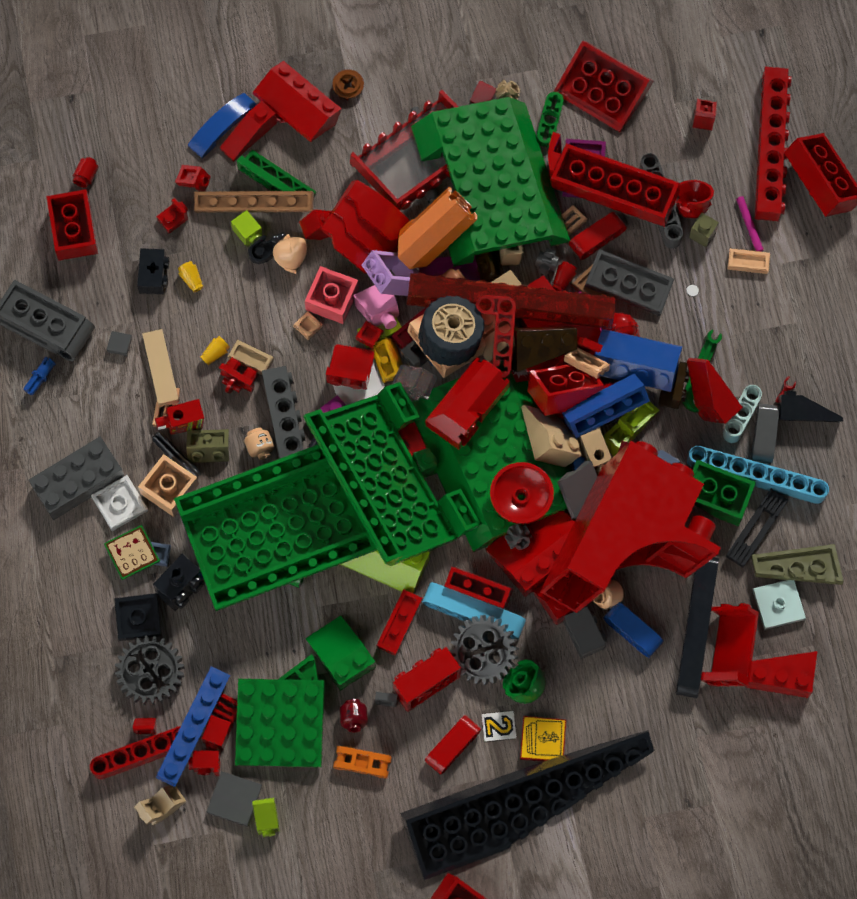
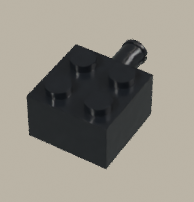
[153,554,204,612]

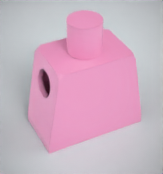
[353,285,399,329]

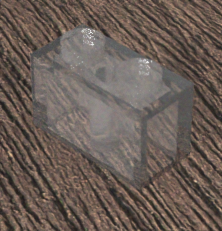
[392,365,438,401]

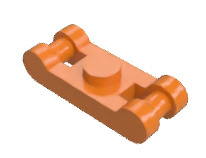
[333,746,392,779]

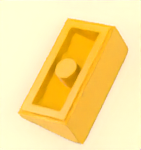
[371,338,406,383]

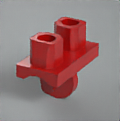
[219,357,257,394]

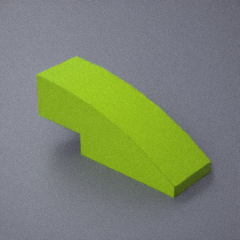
[603,401,659,456]

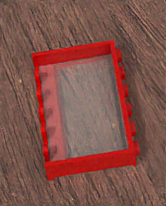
[350,90,458,211]

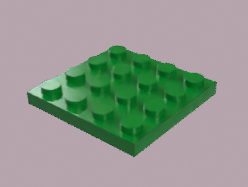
[235,679,325,767]

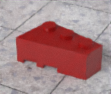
[745,651,818,698]

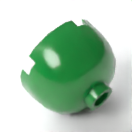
[502,660,546,704]

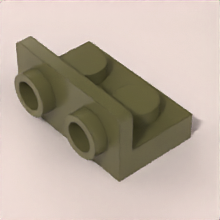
[186,429,229,463]

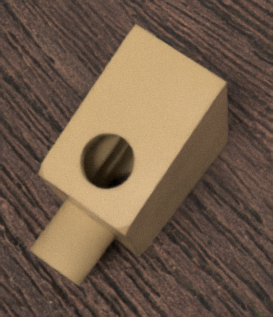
[578,428,612,474]

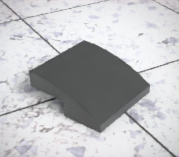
[557,461,597,519]

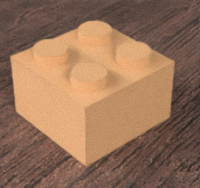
[138,454,199,517]

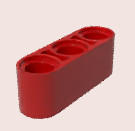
[568,211,627,260]
[424,715,482,775]

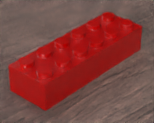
[551,143,680,227]

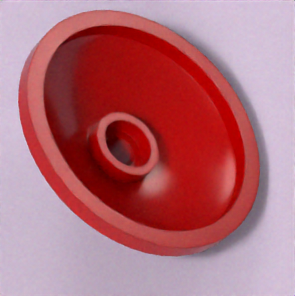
[490,462,554,524]

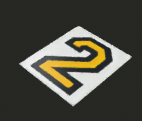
[481,711,516,741]

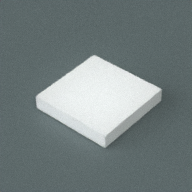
[91,475,148,531]

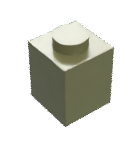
[689,212,719,247]

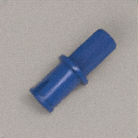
[24,357,56,395]

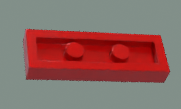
[376,589,423,656]

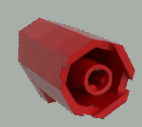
[425,358,510,450]

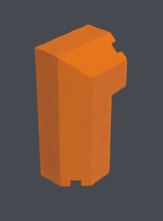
[398,187,478,269]

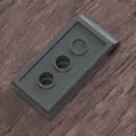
[0,280,95,361]

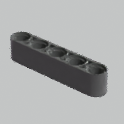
[639,153,683,249]

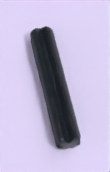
[152,431,200,477]

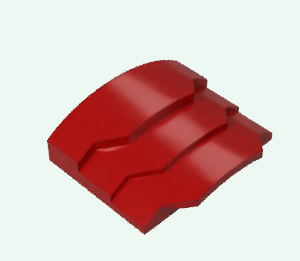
[320,180,410,274]

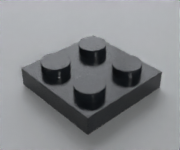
[114,593,161,641]

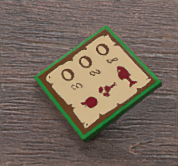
[104,525,160,580]

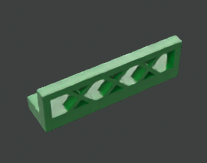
[237,150,316,197]

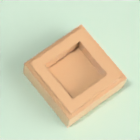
[293,311,323,340]

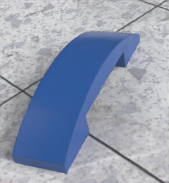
[188,93,257,158]

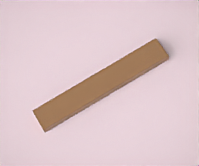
[194,191,314,213]

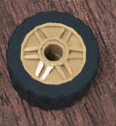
[418,296,485,366]

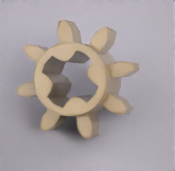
[496,80,520,100]

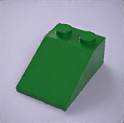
[693,460,756,527]
[305,616,376,691]

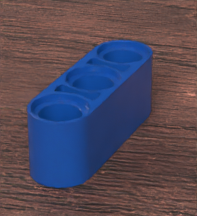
[603,602,663,658]

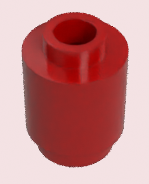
[72,157,99,188]

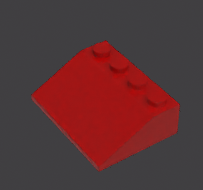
[553,40,654,132]
[485,511,575,597]

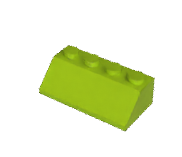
[340,550,430,594]

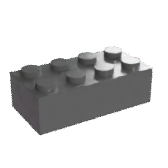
[29,436,124,520]

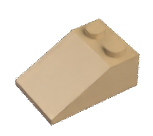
[521,405,582,467]

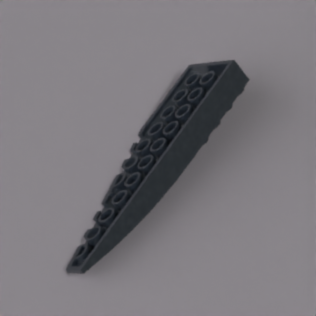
[400,730,654,880]

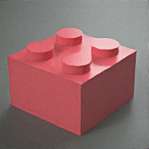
[305,266,359,324]

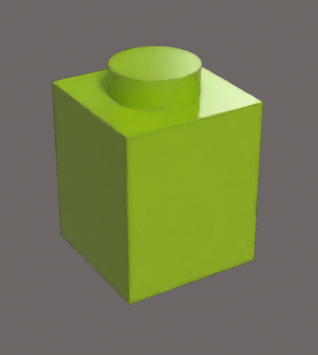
[231,210,263,247]

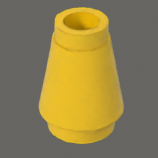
[178,261,204,293]
[200,336,230,366]

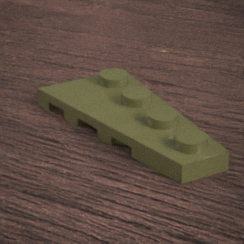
[751,544,844,585]

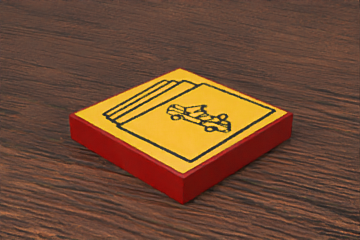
[520,716,566,762]

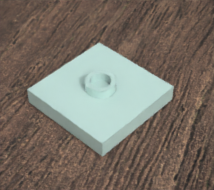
[752,580,806,630]

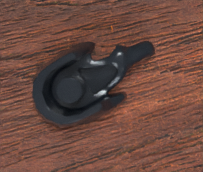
[248,233,287,264]

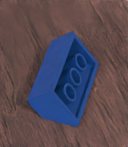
[594,329,682,392]

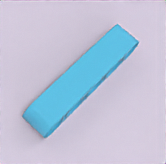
[422,582,526,640]

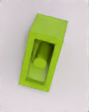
[252,798,280,837]

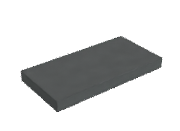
[584,249,674,316]

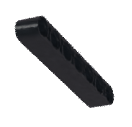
[676,557,719,698]

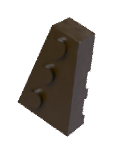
[511,326,577,372]

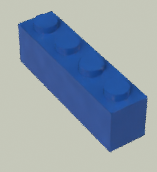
[562,374,650,438]

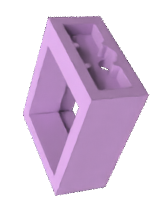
[362,250,426,297]

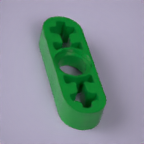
[537,92,564,147]

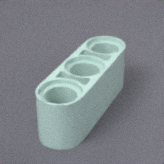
[723,385,762,443]

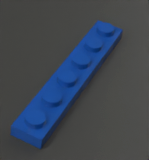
[156,666,230,787]

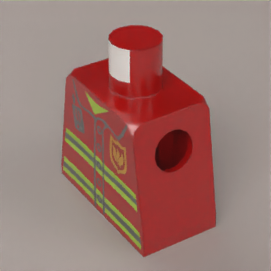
[155,399,204,434]

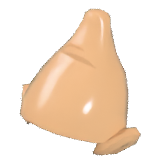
[273,234,307,274]

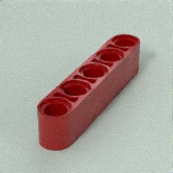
[89,726,181,780]

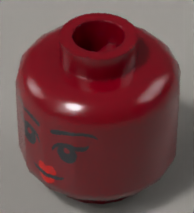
[339,699,368,733]

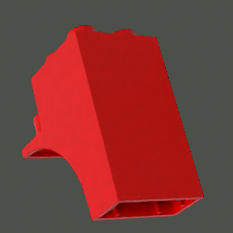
[540,441,721,613]

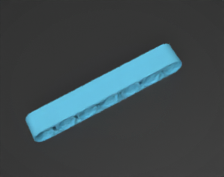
[687,446,829,504]

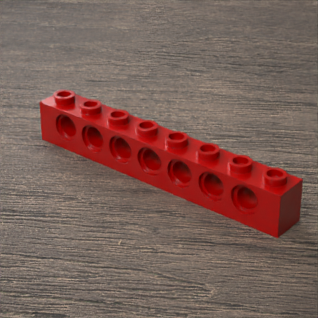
[754,66,792,221]

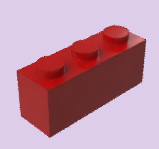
[444,566,513,609]

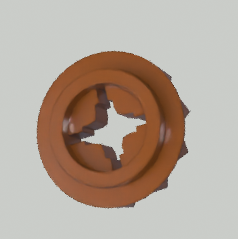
[332,70,364,100]

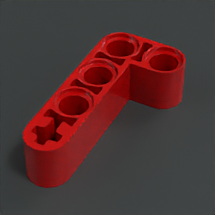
[476,295,516,378]

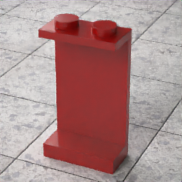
[701,603,759,686]

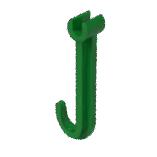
[682,329,722,413]

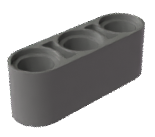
[751,403,780,463]

